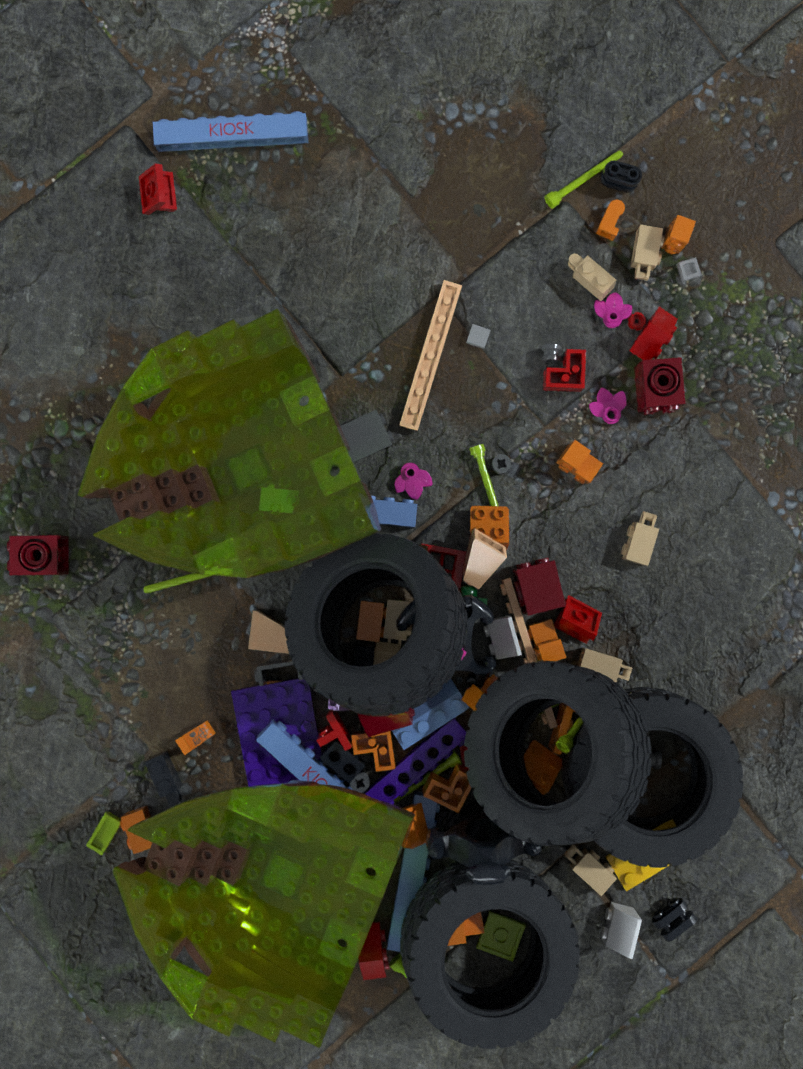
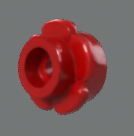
[627,312,646,331]

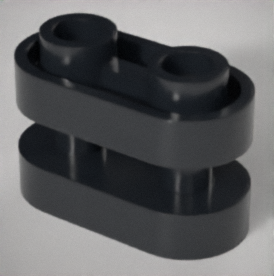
[600,160,642,193]
[652,897,697,942]

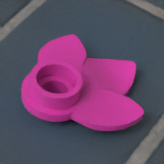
[594,292,632,328]
[589,388,626,424]
[394,462,433,500]

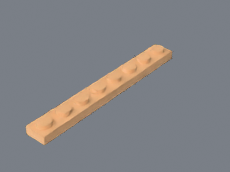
[399,280,462,432]
[500,578,558,729]

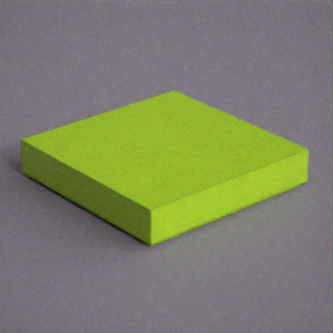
[476,910,526,962]

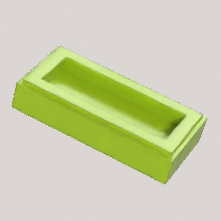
[86,811,121,855]

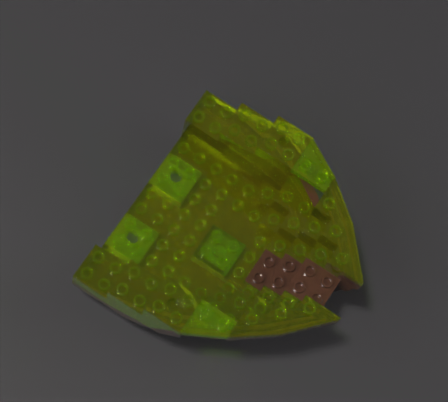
[78,309,381,578]
[113,780,415,1048]

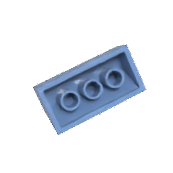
[392,679,469,750]

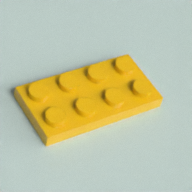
[605,819,676,891]

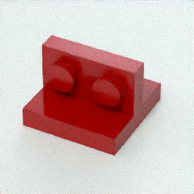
[139,163,177,215]
[553,595,602,644]
[316,710,353,751]

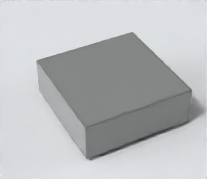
[676,257,701,282]
[466,324,491,349]

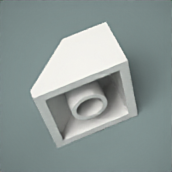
[483,615,522,659]
[601,902,642,959]

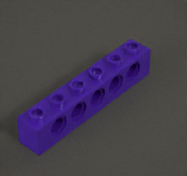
[365,718,466,804]

